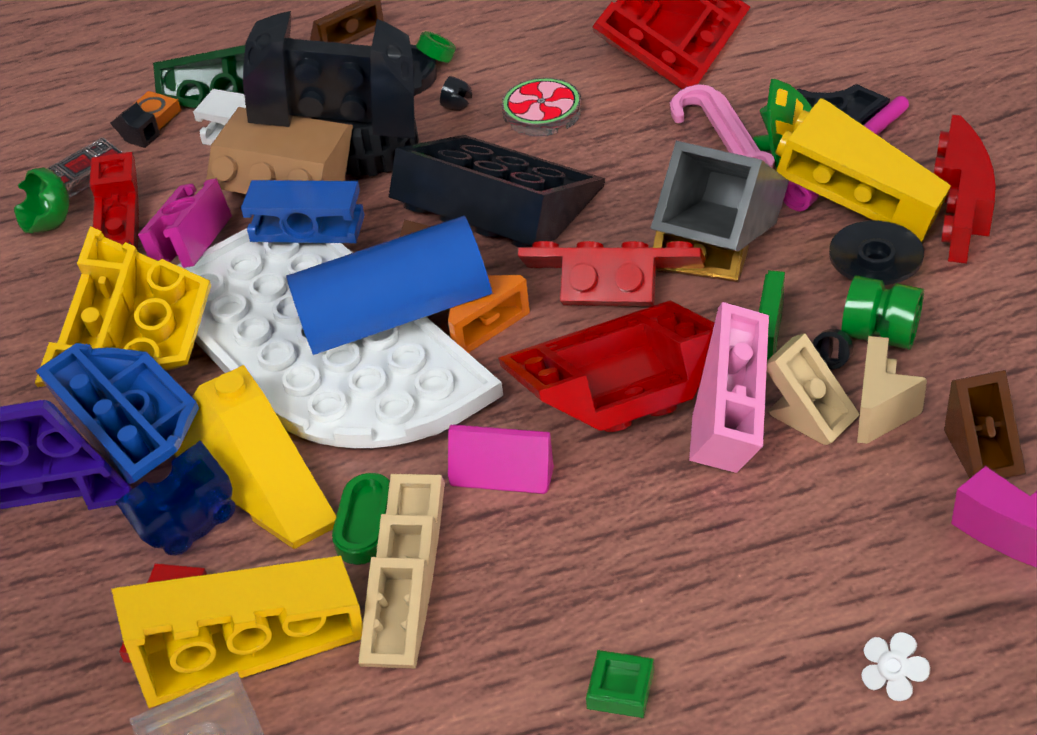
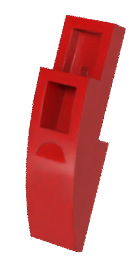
[933,115,996,264]

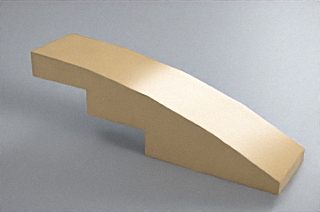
[358,474,445,669]

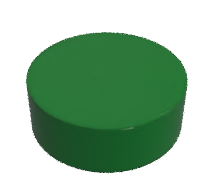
[416,31,456,63]

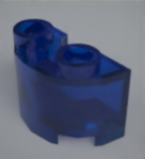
[116,441,236,556]

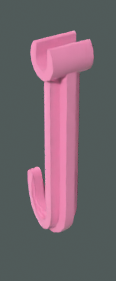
[670,85,775,170]

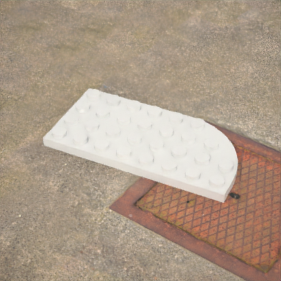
[177,228,503,448]

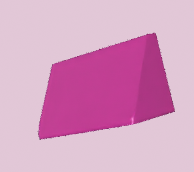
[448,425,554,494]

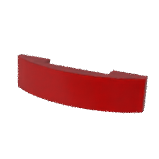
[90,152,139,252]

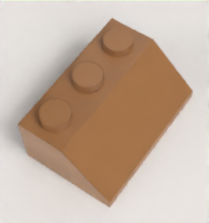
[206,107,353,194]

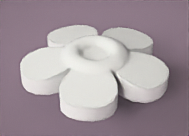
[862,632,930,701]

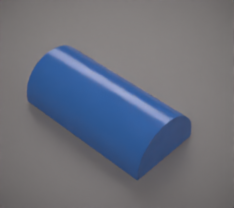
[286,215,493,355]

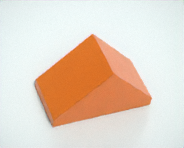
[448,275,530,353]

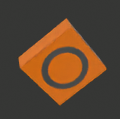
[132,91,181,130]

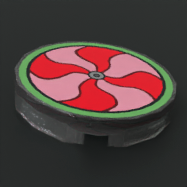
[502,78,582,136]

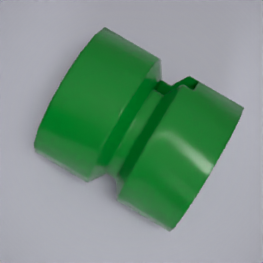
[841,275,924,350]

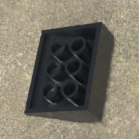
[388,135,605,248]

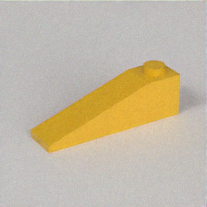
[173,365,336,549]

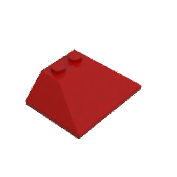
[592,0,750,90]
[498,300,715,432]

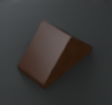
[944,370,1026,479]

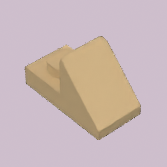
[766,333,860,445]
[857,336,927,444]

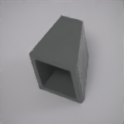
[650,140,789,252]

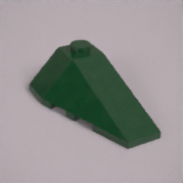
[153,38,293,108]

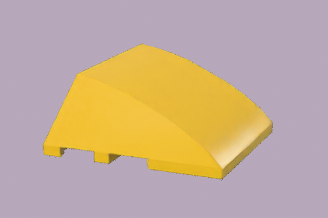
[35,226,212,387]

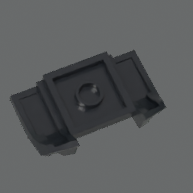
[243,11,415,139]

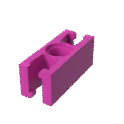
[138,178,232,268]

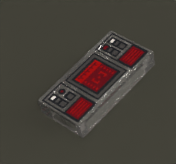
[47,137,123,198]

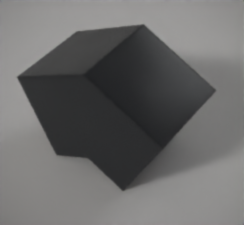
[110,102,160,148]

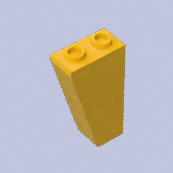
[776,98,951,242]

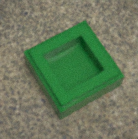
[586,650,654,718]

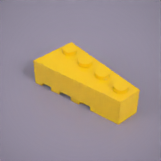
[111,556,363,708]

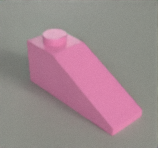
[689,302,769,473]

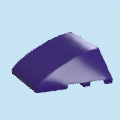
[0,400,139,510]

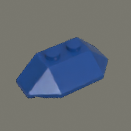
[36,343,199,484]

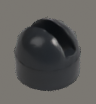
[440,76,473,110]
[812,328,853,370]

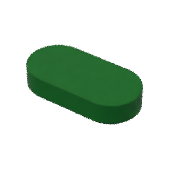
[332,473,390,565]

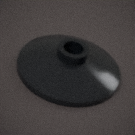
[829,220,924,285]

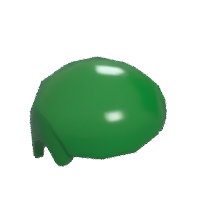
[14,167,69,234]

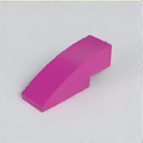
[951,466,1037,568]

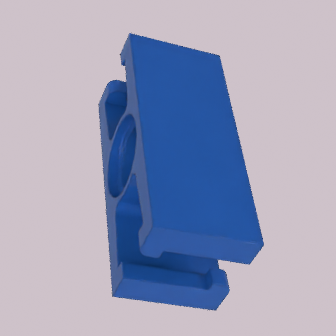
[241,180,365,243]

